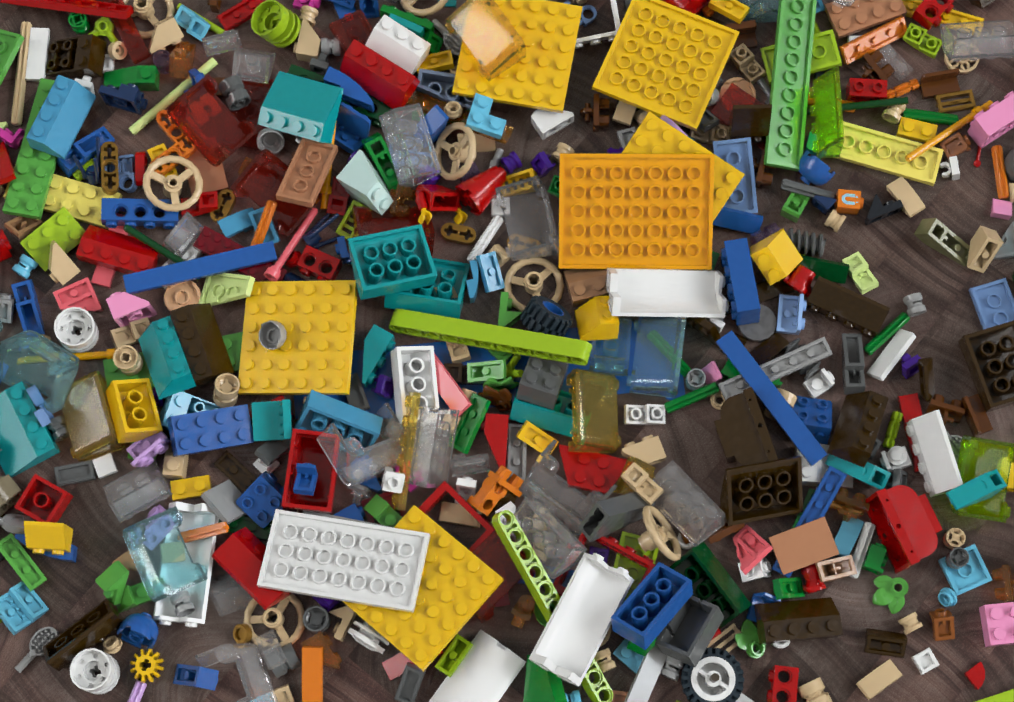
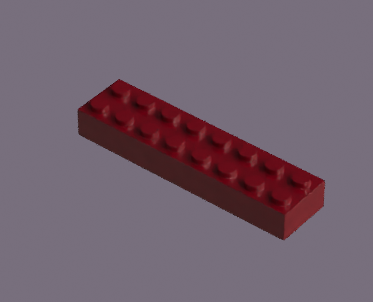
[193,226,288,282]

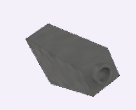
[578,492,655,542]

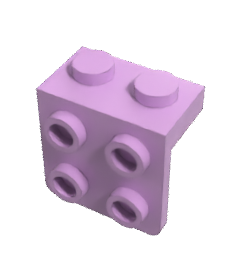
[126,431,171,468]

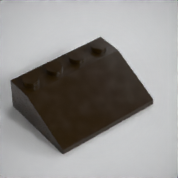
[958,320,1014,413]
[720,456,803,526]

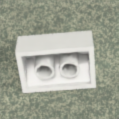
[365,14,431,75]

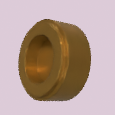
[233,623,252,644]

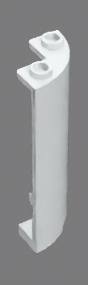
[606,268,729,318]
[153,501,219,628]
[529,552,634,687]
[429,629,526,702]

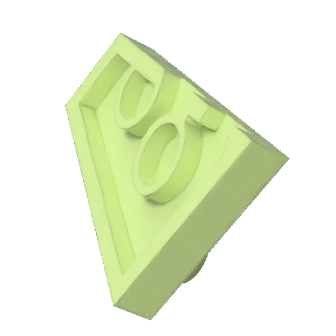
[198,273,255,306]

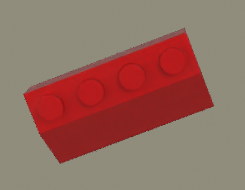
[340,39,420,113]
[76,225,163,274]
[212,527,292,611]

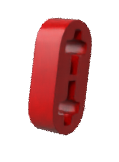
[135,151,148,186]

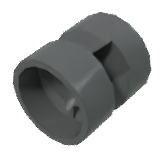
[218,75,251,111]
[303,606,331,634]
[266,642,302,678]

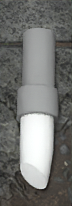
[489,148,504,168]

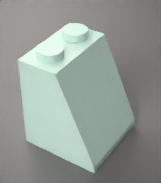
[336,149,393,215]

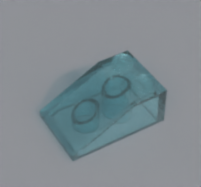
[589,318,632,376]

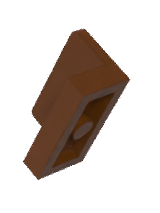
[724,20,758,50]
[919,68,960,100]
[960,394,993,437]

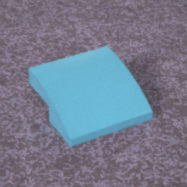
[0,581,49,635]

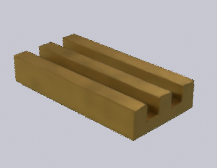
[934,89,976,113]

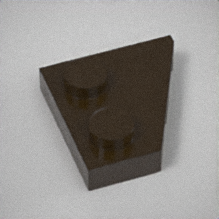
[684,317,721,349]

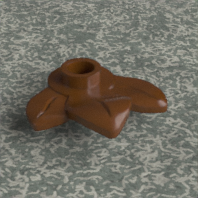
[478,385,512,411]

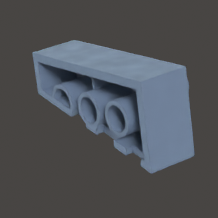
[417,69,474,115]

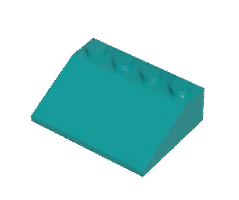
[257,71,344,143]
[347,224,438,300]
[384,258,470,319]
[0,381,61,478]

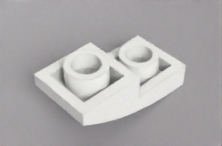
[624,404,666,425]

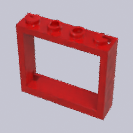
[419,481,496,557]
[553,533,655,625]

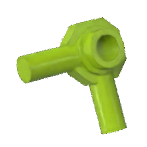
[87,17,118,42]
[499,354,524,381]

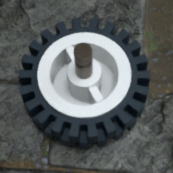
[681,647,744,702]

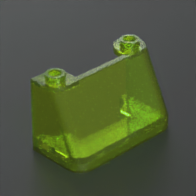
[951,435,1014,523]

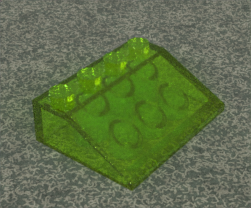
[809,67,844,158]

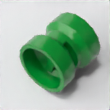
[68,12,90,35]

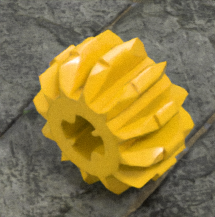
[130,649,164,683]

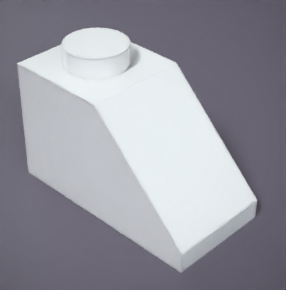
[531,109,574,140]

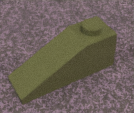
[914,218,970,266]

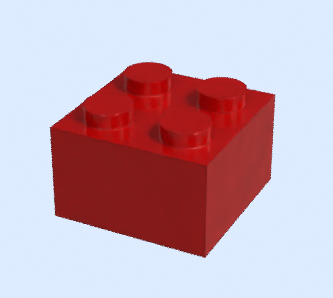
[14,474,73,523]

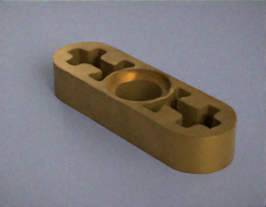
[101,141,119,195]

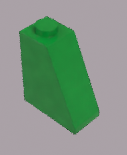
[523,655,567,702]

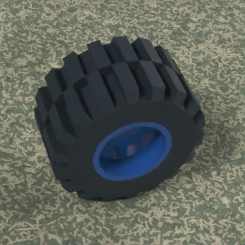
[520,295,573,337]

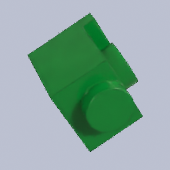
[861,543,888,576]

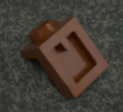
[940,132,972,160]
[929,608,955,641]

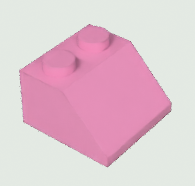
[106,292,157,327]

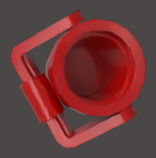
[783,264,816,297]

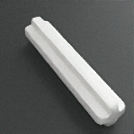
[467,215,503,262]
[849,522,876,579]

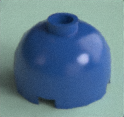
[799,150,836,186]
[117,612,159,649]

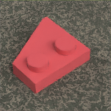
[53,277,103,312]
[733,524,773,575]

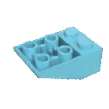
[159,391,221,431]

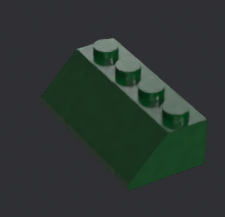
[669,541,752,629]

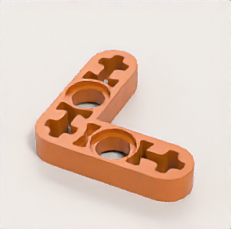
[150,110,197,176]

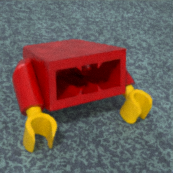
[415,184,468,225]

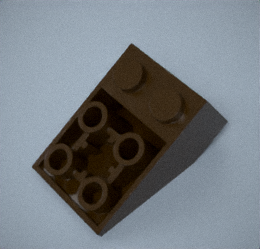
[45,34,107,78]

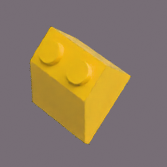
[750,228,803,286]
[574,296,620,341]
[24,521,73,556]

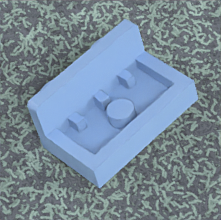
[776,294,807,335]

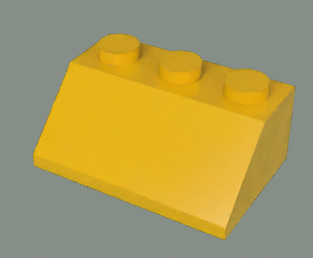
[105,378,163,443]

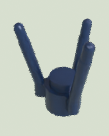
[72,136,101,185]
[302,213,340,249]

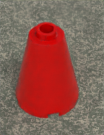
[455,166,507,216]

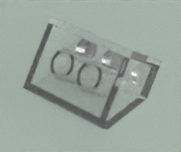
[103,459,172,523]

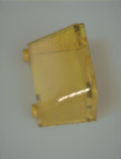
[445,0,526,82]
[566,369,621,453]
[55,370,125,462]

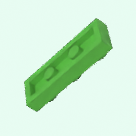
[0,533,47,592]

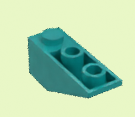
[362,324,396,388]
[825,454,891,490]
[945,469,1007,510]

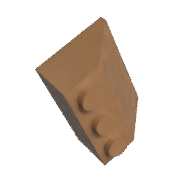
[563,269,609,308]

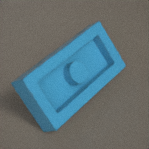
[248,206,281,243]
[476,251,505,293]

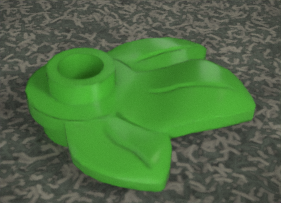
[483,376,519,391]
[872,575,909,614]
[735,619,766,659]

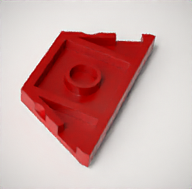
[559,444,632,495]

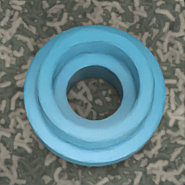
[938,587,957,607]

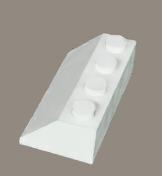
[390,346,441,427]
[906,410,963,497]

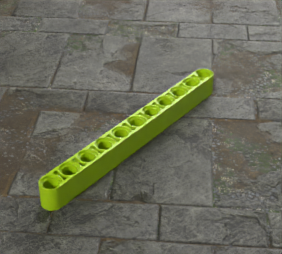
[388,308,592,366]
[492,510,613,702]

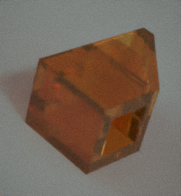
[169,41,196,79]
[300,632,343,670]

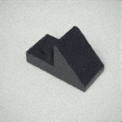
[864,194,903,225]

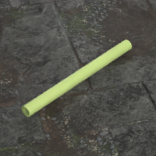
[128,57,218,135]

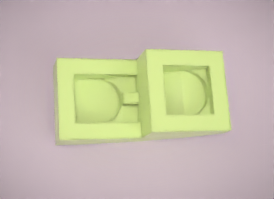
[842,251,879,295]

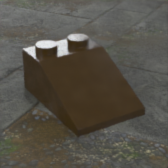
[729,104,772,143]

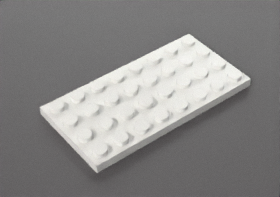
[257,509,430,613]

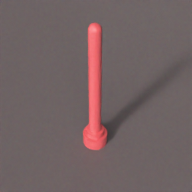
[264,208,318,281]

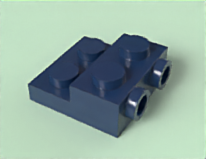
[98,83,148,115]

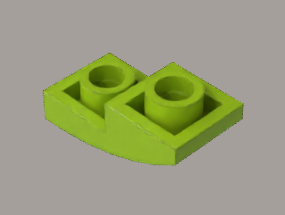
[902,23,943,59]

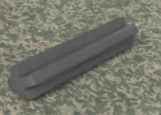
[780,179,835,199]

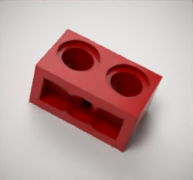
[911,0,954,31]
[846,78,887,102]
[297,245,343,281]
[766,665,799,702]

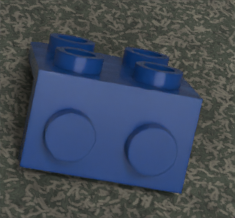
[334,102,371,154]
[793,396,832,444]
[236,471,284,528]

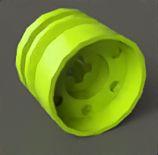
[251,0,301,48]

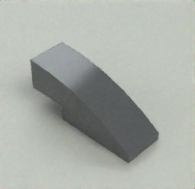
[842,333,866,395]

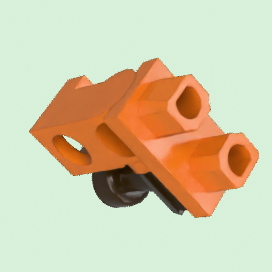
[467,465,524,519]

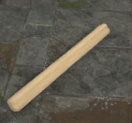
[11,21,32,126]

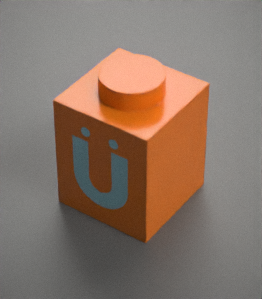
[835,189,864,215]

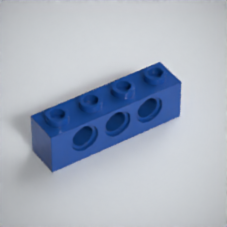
[101,198,179,229]

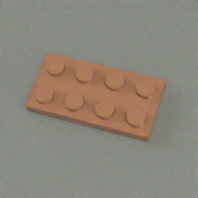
[824,0,907,39]
[276,137,338,208]

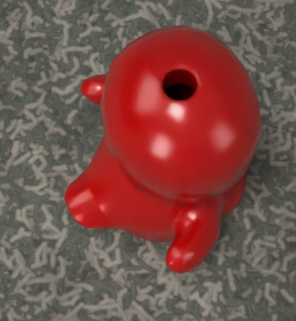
[801,563,826,594]

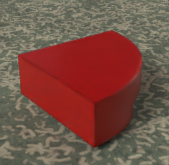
[964,661,985,690]

